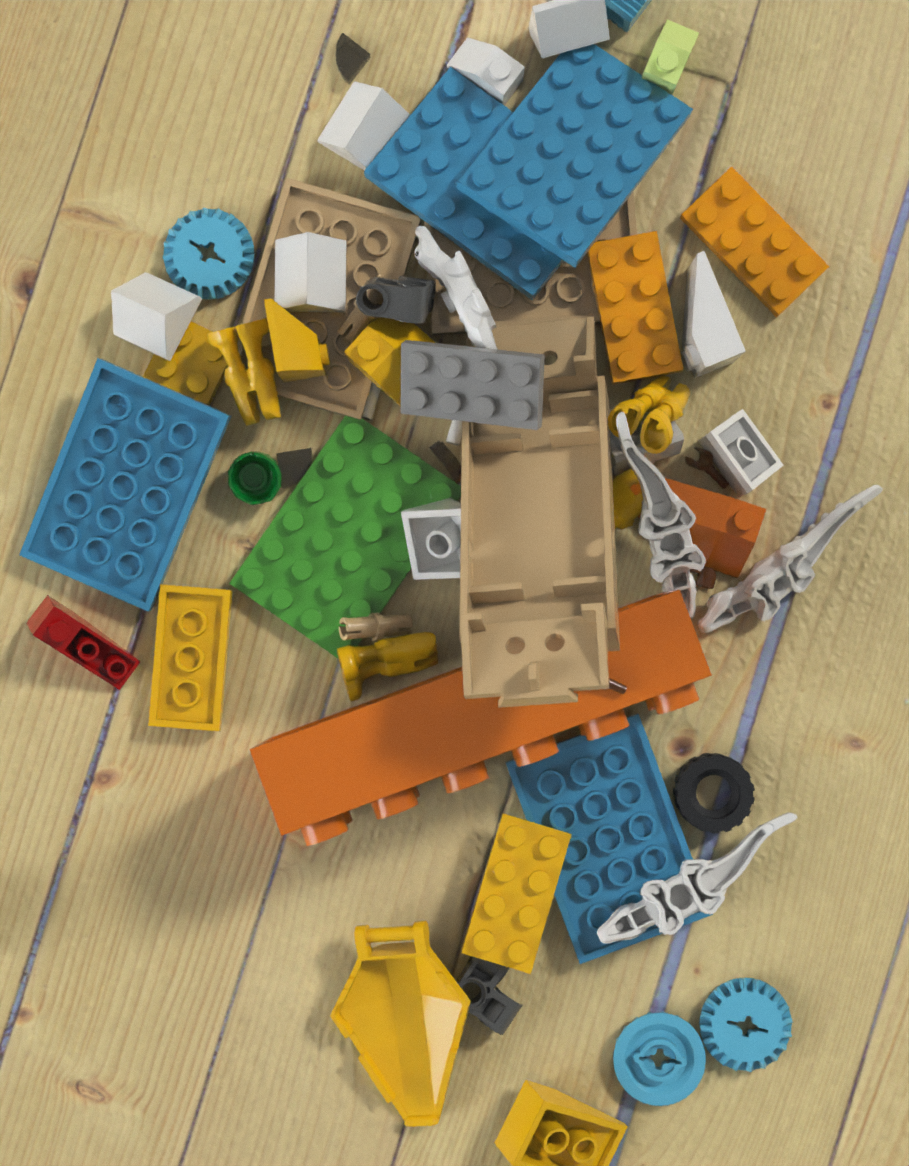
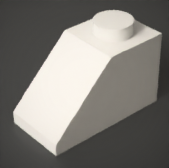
[447,37,525,106]

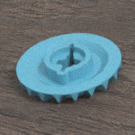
[162,208,255,300]
[699,978,793,1072]
[613,1011,706,1106]

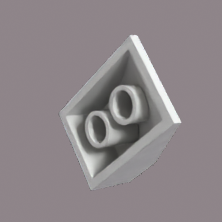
[680,251,746,378]

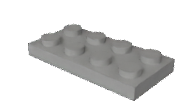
[401,340,545,430]

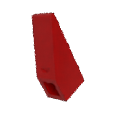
[26,595,141,690]

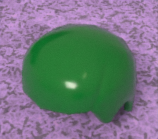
[228,451,282,505]

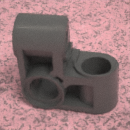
[356,276,436,323]
[456,956,523,1035]

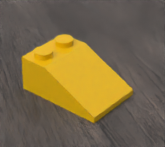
[494,1080,628,1166]

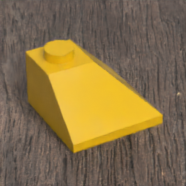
[264,298,330,383]
[344,317,436,407]

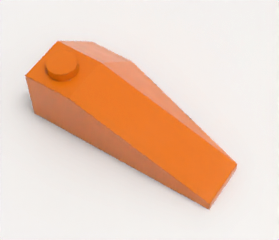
[630,478,766,578]

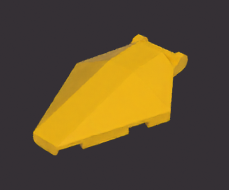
[330,921,471,1127]

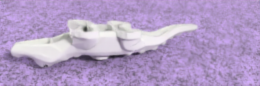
[414,226,497,349]
[616,412,706,619]
[697,485,883,633]
[597,812,797,944]

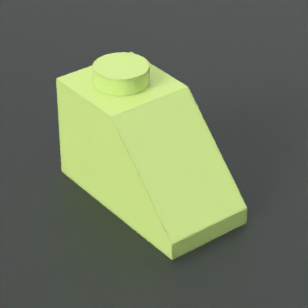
[642,19,699,95]

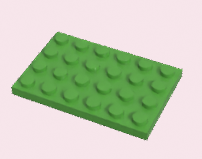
[229,416,461,659]

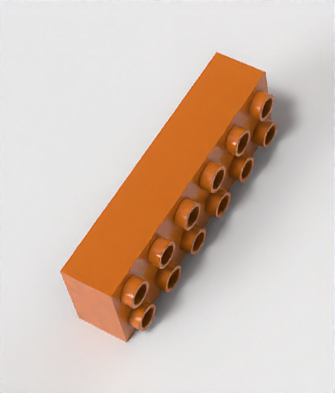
[250,589,712,846]

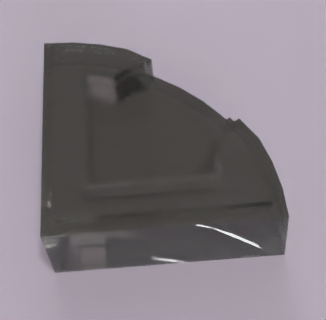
[336,33,371,85]
[429,440,461,486]
[276,448,313,489]

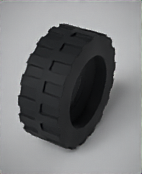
[673,753,755,833]

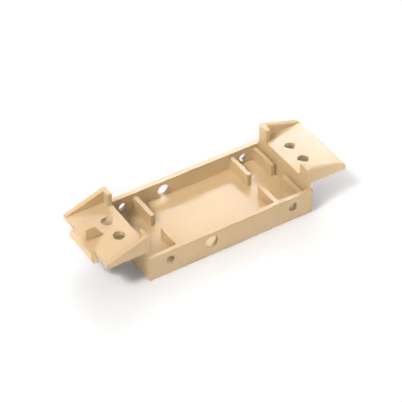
[459,317,620,708]

